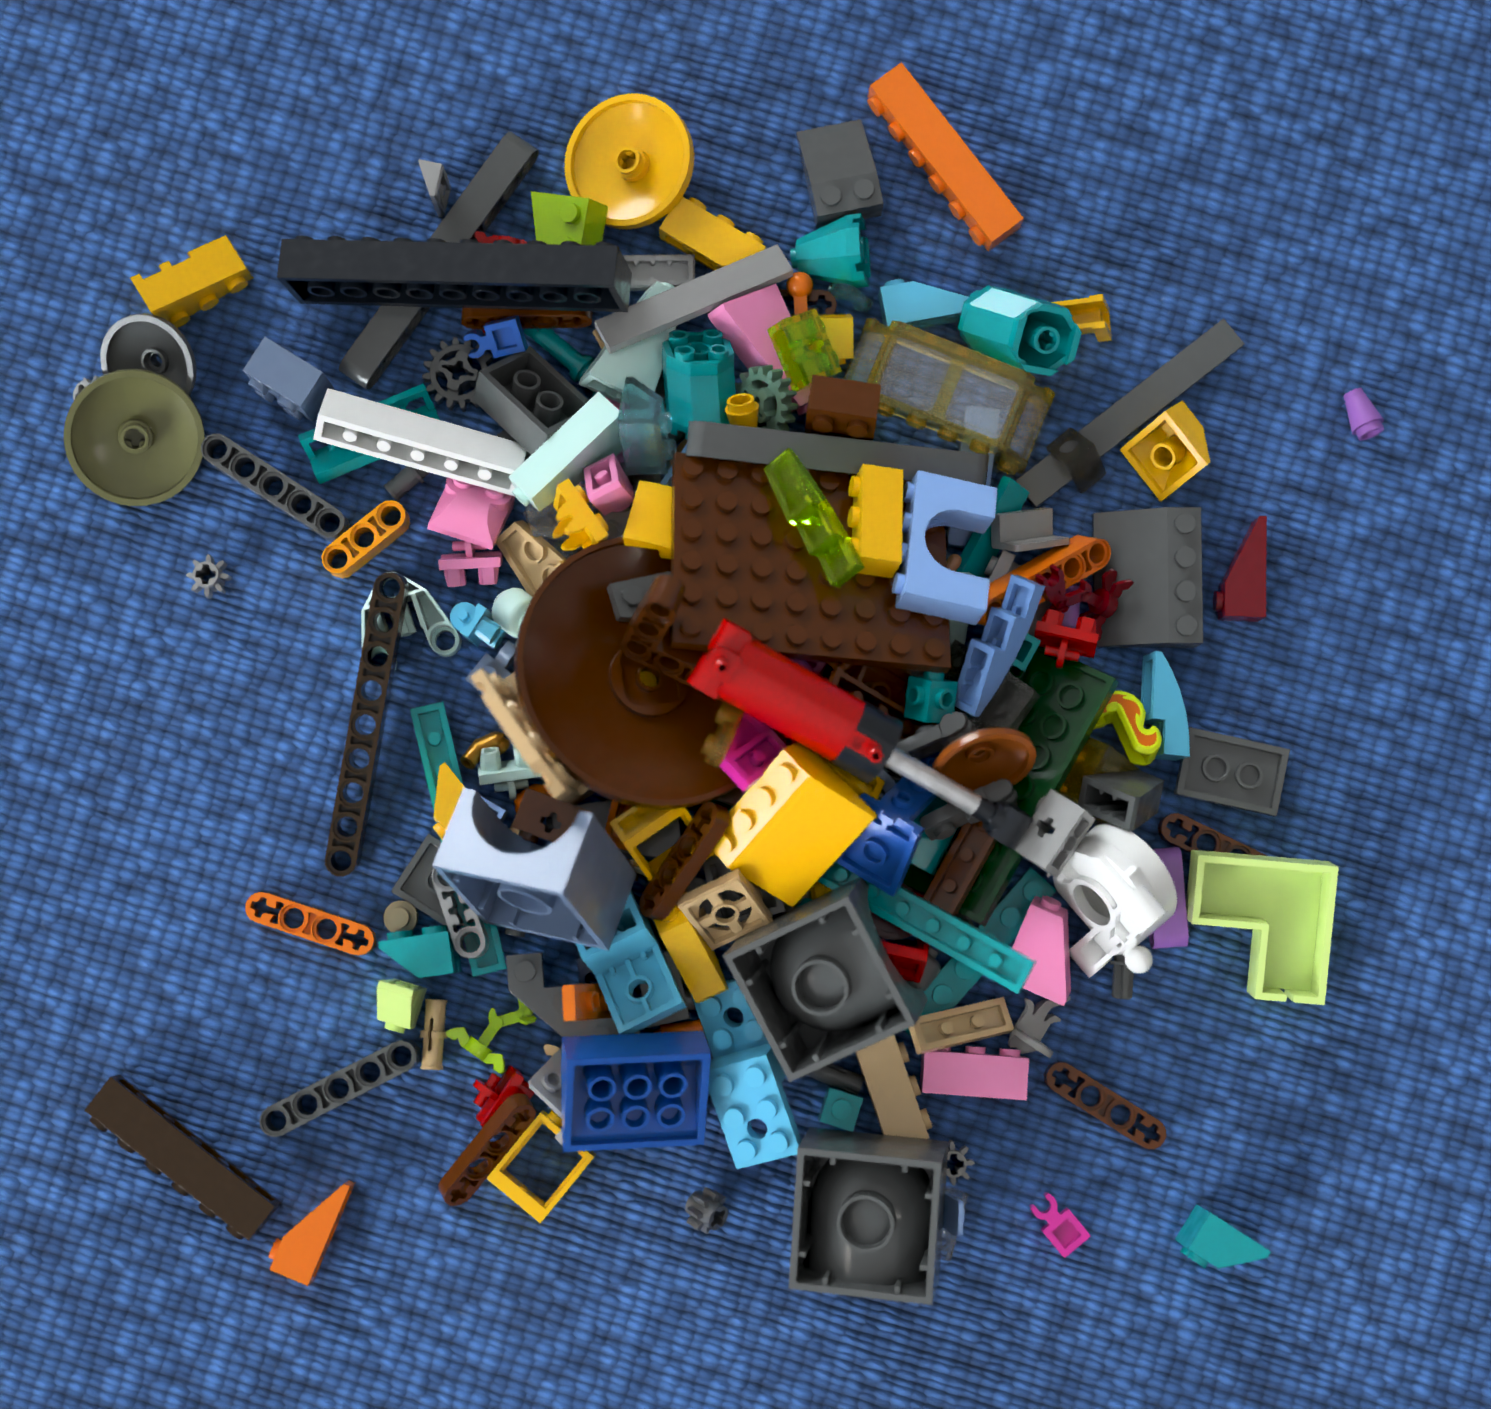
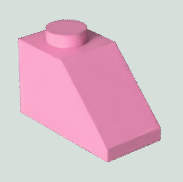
[583,453,635,516]

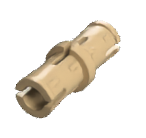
[420,999,448,1070]

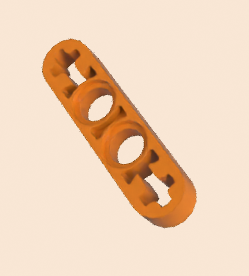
[245,892,376,956]

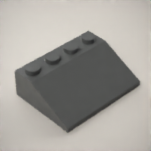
[1092,507,1203,648]

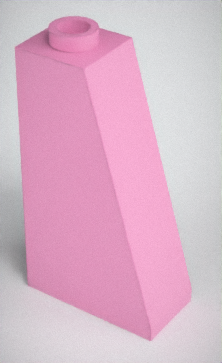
[707,284,817,416]

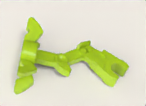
[446,999,537,1074]

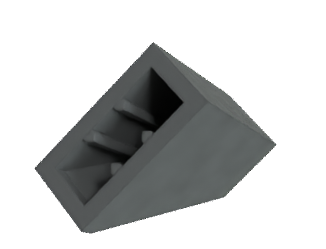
[1078,770,1164,831]

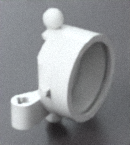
[1047,823,1177,978]

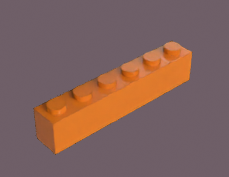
[867,62,1024,252]

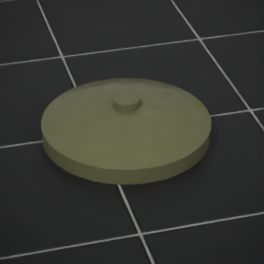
[64,369,205,506]

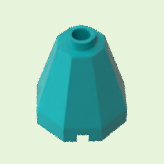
[790,213,871,288]

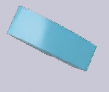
[1141,651,1190,761]

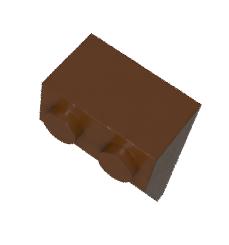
[805,375,882,441]

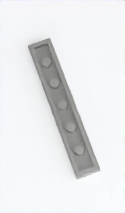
[594,244,793,354]

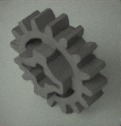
[422,337,493,412]

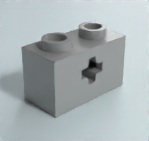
[1015,789,1096,878]

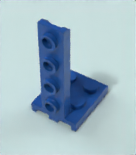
[836,751,941,897]

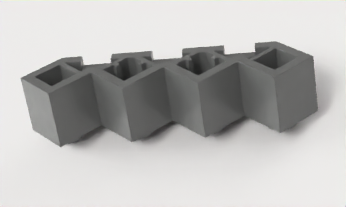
[506,953,618,1037]

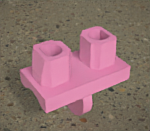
[438,541,503,587]

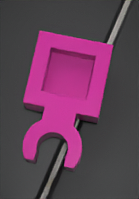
[1029,1192,1091,1259]

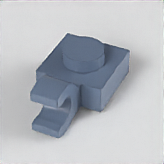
[465,640,515,694]

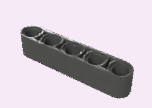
[201,433,350,542]
[259,1039,421,1137]

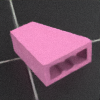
[1012,896,1071,1006]

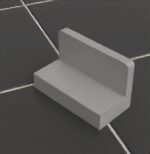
[991,507,1069,552]

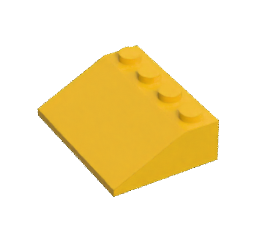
[712,742,878,908]

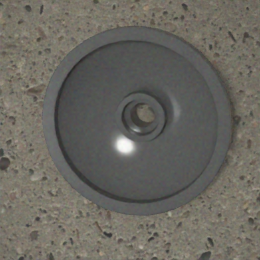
[100,313,197,396]

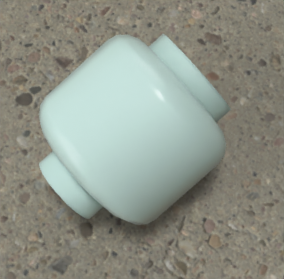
[492,587,533,638]

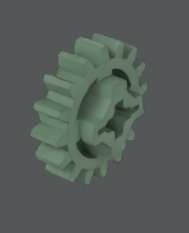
[735,365,798,431]

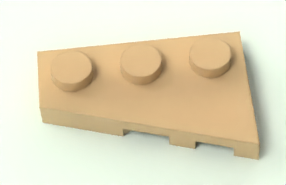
[496,520,567,597]

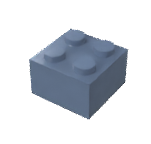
[242,337,334,422]

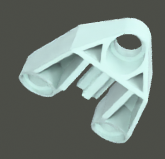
[361,572,462,672]

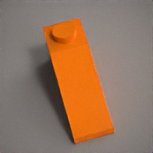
[268,1180,355,1286]

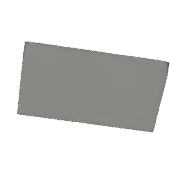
[418,159,451,218]

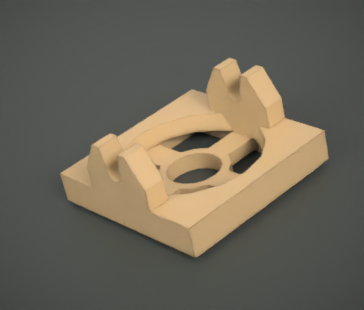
[677,869,773,951]

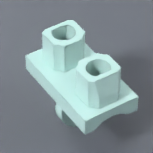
[477,745,541,800]

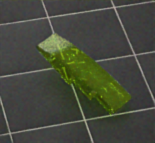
[763,448,864,588]

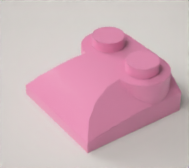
[427,478,515,550]

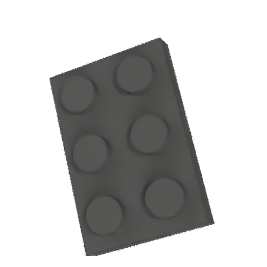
[1174,727,1290,817]

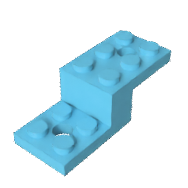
[575,891,686,1034]
[691,978,802,1169]

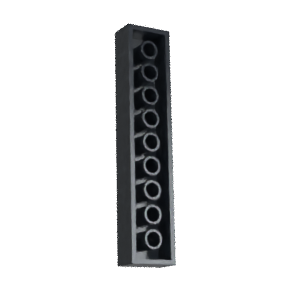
[277,235,632,312]

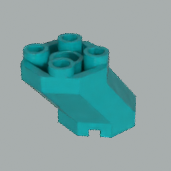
[958,285,1082,376]
[662,329,736,440]

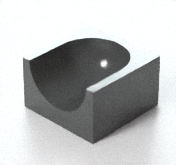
[723,877,928,1082]
[789,1127,949,1305]

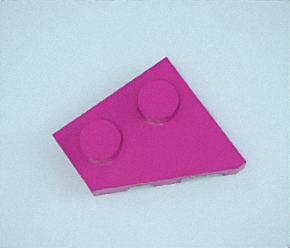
[719,710,788,792]

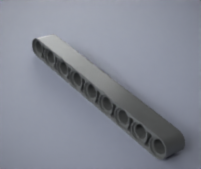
[339,131,539,390]
[686,421,989,485]

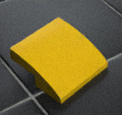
[623,480,672,559]

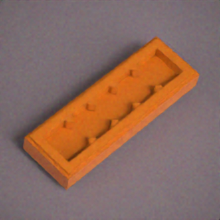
[562,984,612,1021]

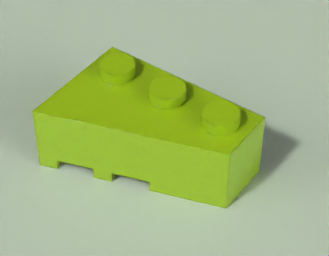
[531,191,608,245]

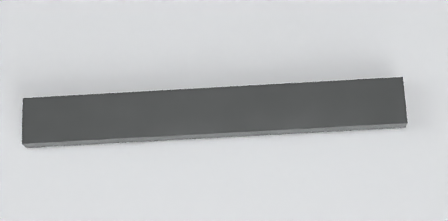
[1016,318,1244,508]

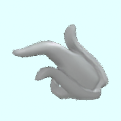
[1008,996,1071,1058]

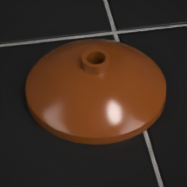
[932,727,1036,791]

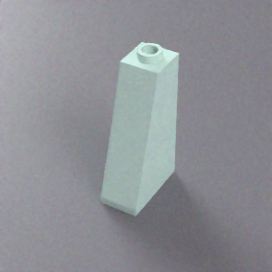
[579,281,677,412]
[509,391,635,512]

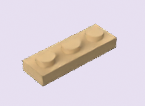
[909,997,1014,1055]

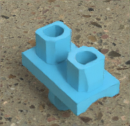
[450,602,506,649]

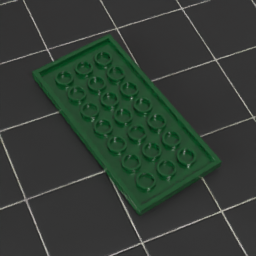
[903,646,1119,927]

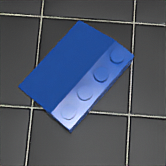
[561,1031,711,1152]

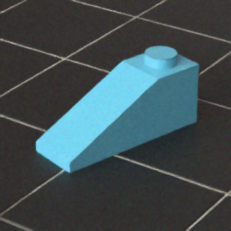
[878,279,969,335]

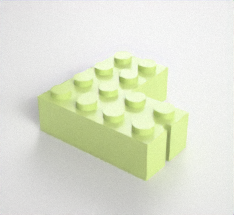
[1186,850,1339,1005]

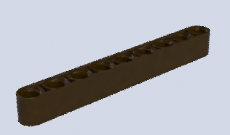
[325,572,409,877]

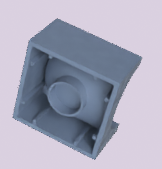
[432,788,637,951]

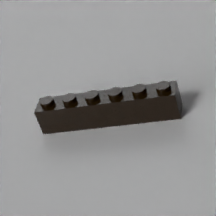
[84,1075,282,1241]

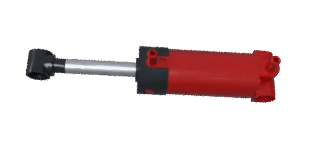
[687,618,1034,850]

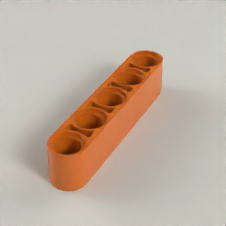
[977,535,1111,626]

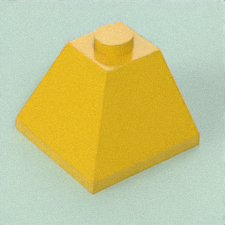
[1119,400,1210,502]

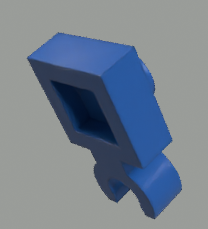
[463,315,528,358]

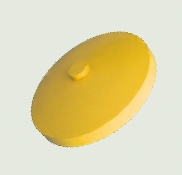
[564,93,694,229]

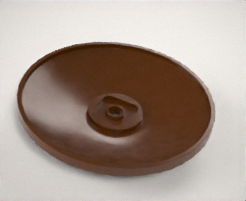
[514,537,782,809]

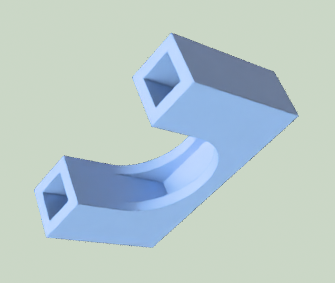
[892,470,997,625]

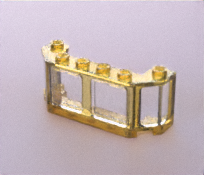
[843,318,1056,475]

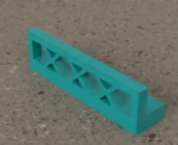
[298,383,440,484]

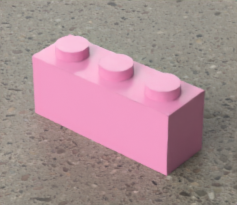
[919,1046,1029,1101]

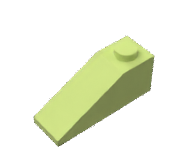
[377,978,427,1034]

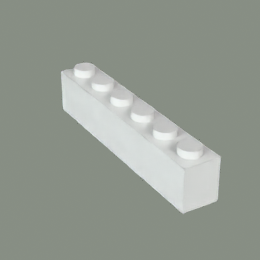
[313,388,527,496]

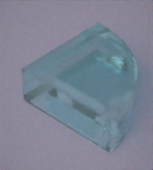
[827,283,874,313]

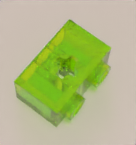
[767,308,842,392]

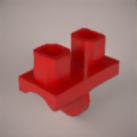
[1034,609,1099,669]
[473,1065,534,1127]

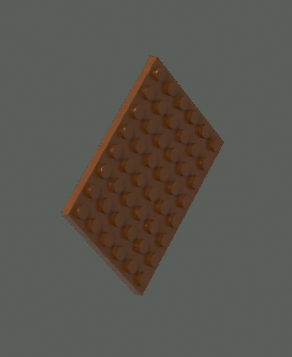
[670,452,951,673]

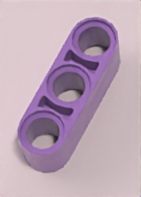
[1149,847,1189,949]

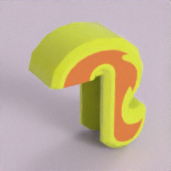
[1093,690,1162,766]

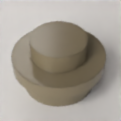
[383,900,418,932]

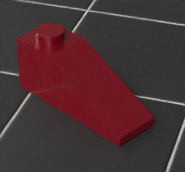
[1213,516,1267,622]

